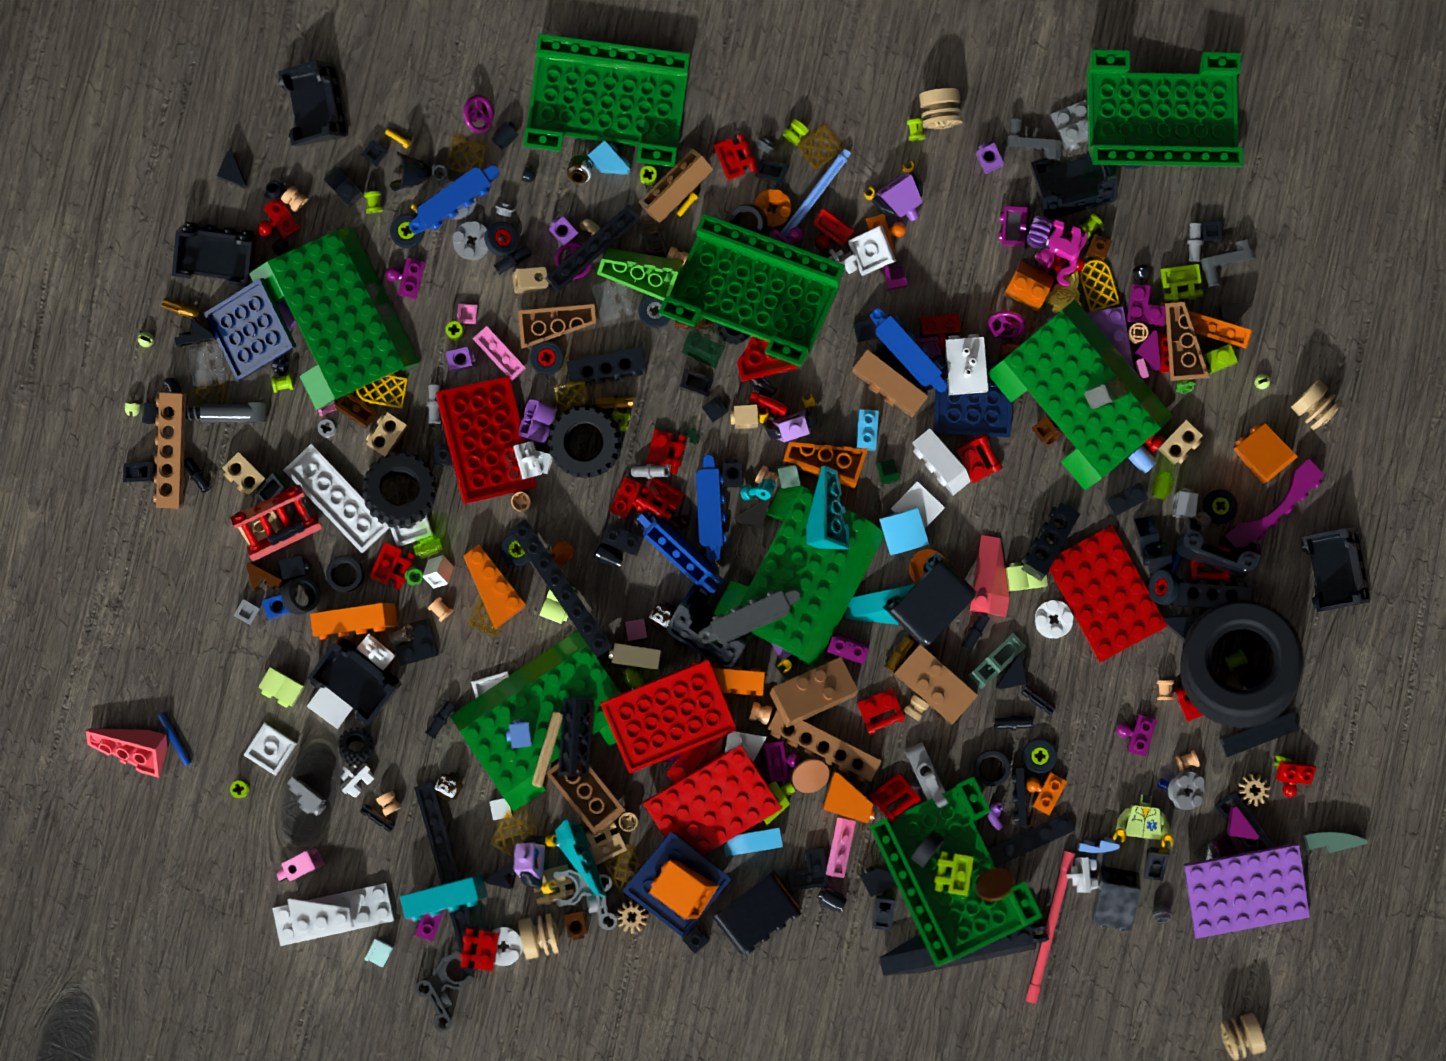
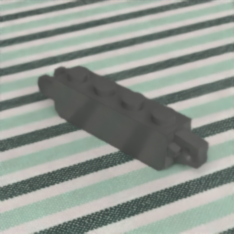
[699,590,800,644]

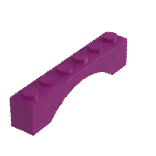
[1222,459,1325,552]

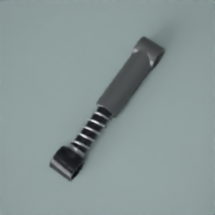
[142,402,267,424]

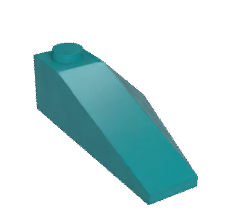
[806,466,849,549]
[844,584,916,625]
[555,820,606,897]

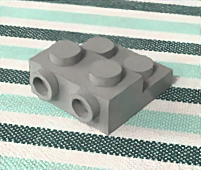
[1050,100,1088,151]
[287,777,327,815]

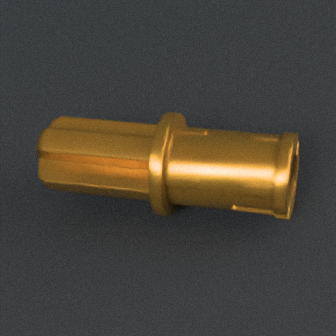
[161,298,201,321]
[595,395,634,410]
[884,636,914,673]

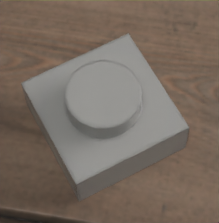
[234,599,260,625]

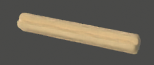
[532,712,563,787]

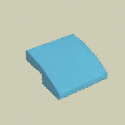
[879,507,929,555]

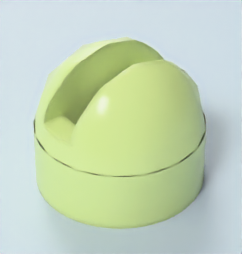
[138,331,154,347]
[1254,374,1271,389]
[125,402,141,416]

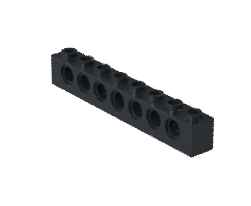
[509,519,612,658]

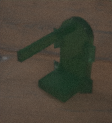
[685,427,700,445]

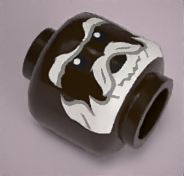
[567,155,593,183]
[649,602,676,632]
[435,772,463,802]

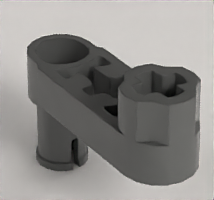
[1007,118,1061,161]
[1201,239,1256,288]

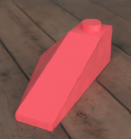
[968,535,1009,617]
[86,728,168,778]

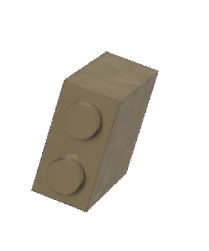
[609,643,661,670]

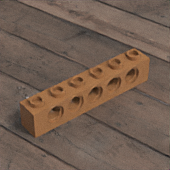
[153,391,186,509]
[768,709,881,783]

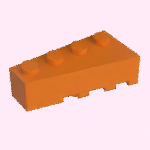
[782,442,868,489]
[464,544,526,630]
[310,603,398,640]
[688,663,765,696]

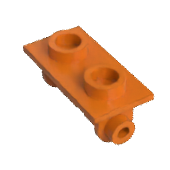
[551,539,576,569]

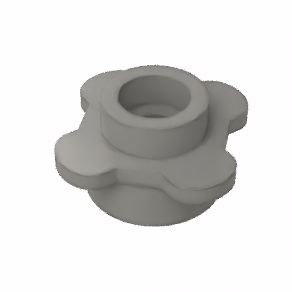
[495,202,515,217]

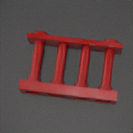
[230,484,322,562]

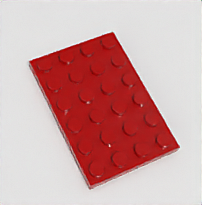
[435,376,537,505]
[1049,525,1167,663]
[600,659,737,774]
[643,744,783,855]

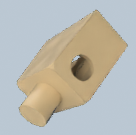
[512,267,551,294]

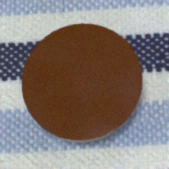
[975,868,1014,901]

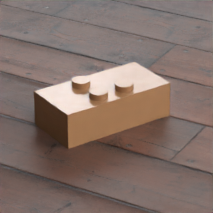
[852,350,928,418]
[894,645,978,725]
[770,657,858,727]
[546,762,626,835]

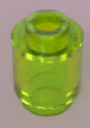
[1151,471,1175,500]
[413,535,443,559]
[621,667,647,690]

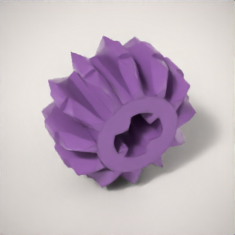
[1026,216,1052,249]

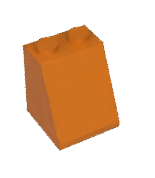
[1004,260,1055,312]
[1233,423,1298,484]
[822,772,876,823]
[649,860,719,919]

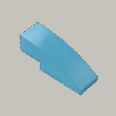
[723,828,783,856]

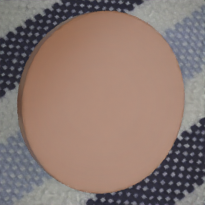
[792,759,829,793]

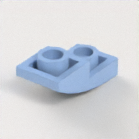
[1077,837,1120,853]

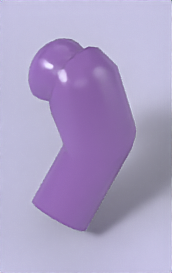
[987,802,1004,831]

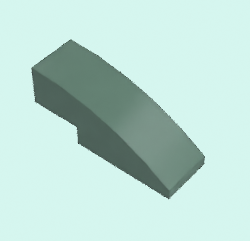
[968,633,1026,689]
[1303,832,1368,853]

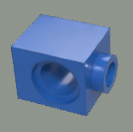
[262,594,291,620]

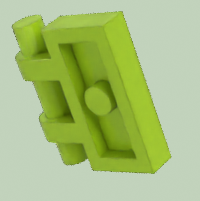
[1160,264,1203,303]
[934,852,974,896]

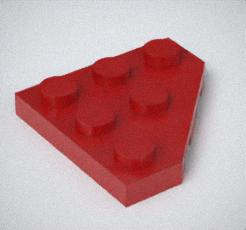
[737,336,797,382]

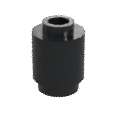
[491,122,519,150]
[817,886,847,913]

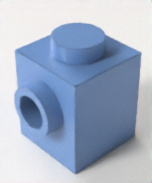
[506,719,532,748]

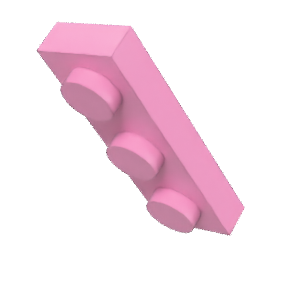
[473,326,526,381]
[826,818,856,878]

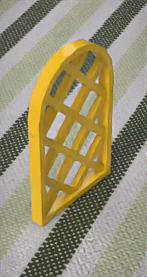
[1080,260,1120,312]
[356,375,407,409]

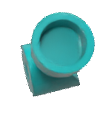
[740,478,776,501]

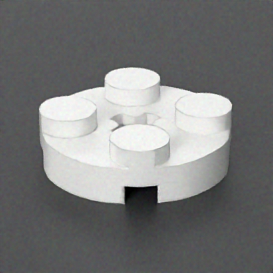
[1035,600,1073,638]
[492,927,523,966]

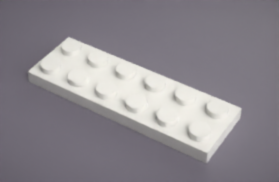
[283,444,390,554]
[272,883,394,946]

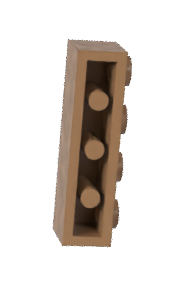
[639,148,713,223]

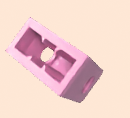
[276,847,325,882]

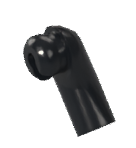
[164,377,181,392]

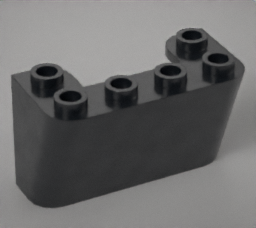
[172,222,257,287]
[713,870,803,956]

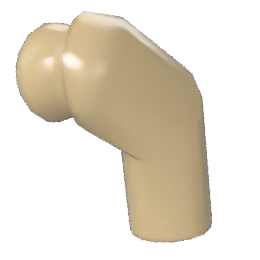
[580,219,600,236]

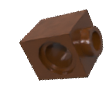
[1085,234,1112,262]
[1032,416,1064,446]
[564,910,588,940]

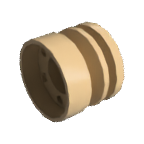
[919,88,963,129]
[1291,379,1343,430]
[518,913,560,960]
[1221,1012,1266,1061]

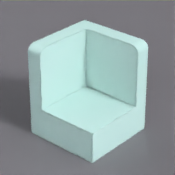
[364,938,394,967]

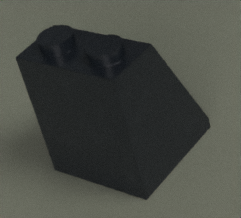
[1092,866,1141,931]

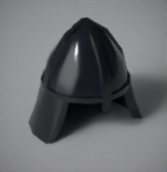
[389,151,431,191]

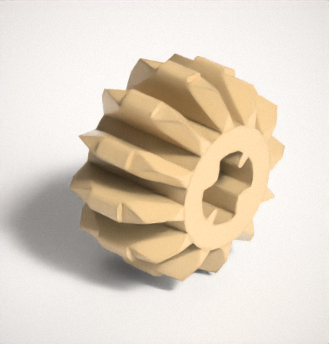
[1237,774,1270,806]
[616,900,649,933]

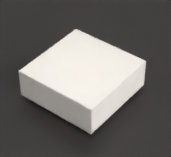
[489,798,512,820]

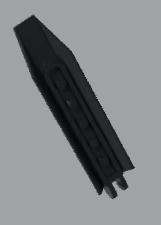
[879,923,1049,976]

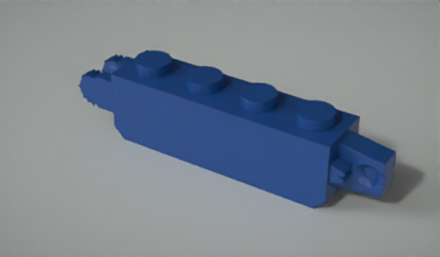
[408,166,500,235]
[869,308,947,392]
[696,454,726,561]
[637,512,724,593]

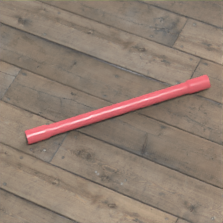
[1026,851,1076,1004]

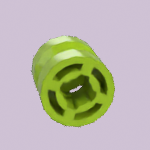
[782,119,809,146]

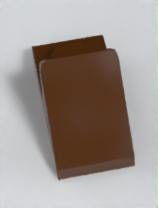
[246,562,284,592]

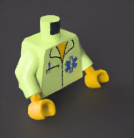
[1113,795,1174,847]

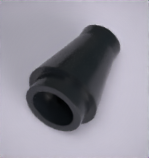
[593,544,623,568]

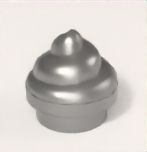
[1152,902,1172,923]

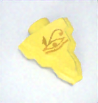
[1044,270,1082,314]

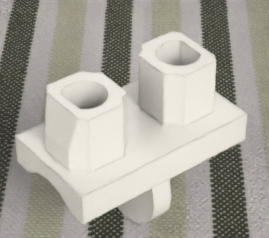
[827,249,858,274]
[513,441,542,479]
[356,634,395,670]
[340,763,375,798]
[1066,857,1098,893]

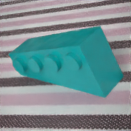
[400,874,488,921]

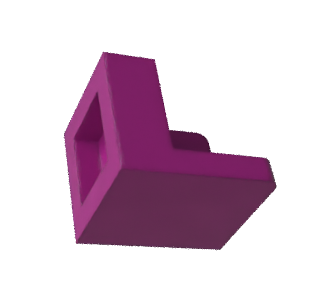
[883,265,907,291]

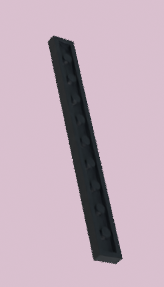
[414,782,479,974]

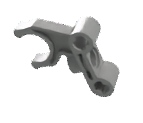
[904,742,947,807]
[552,869,617,930]

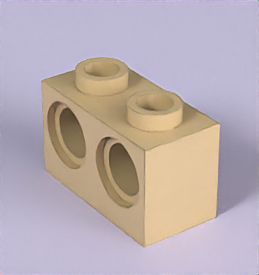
[730,405,758,429]
[366,412,408,457]
[1158,420,1203,465]
[222,452,267,497]

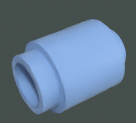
[1128,445,1156,473]

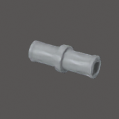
[1187,223,1203,262]
[427,385,441,424]
[631,464,670,479]

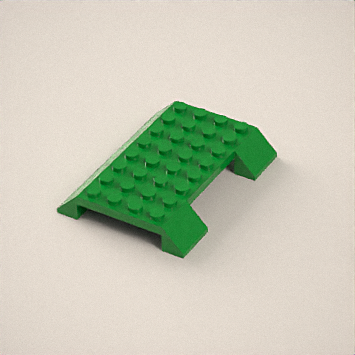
[523,34,690,167]
[1087,50,1243,167]
[658,214,845,367]
[249,227,420,411]
[987,299,1173,490]
[713,485,884,668]
[450,630,621,812]
[869,777,1042,967]

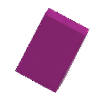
[1134,331,1161,371]
[1227,806,1259,839]

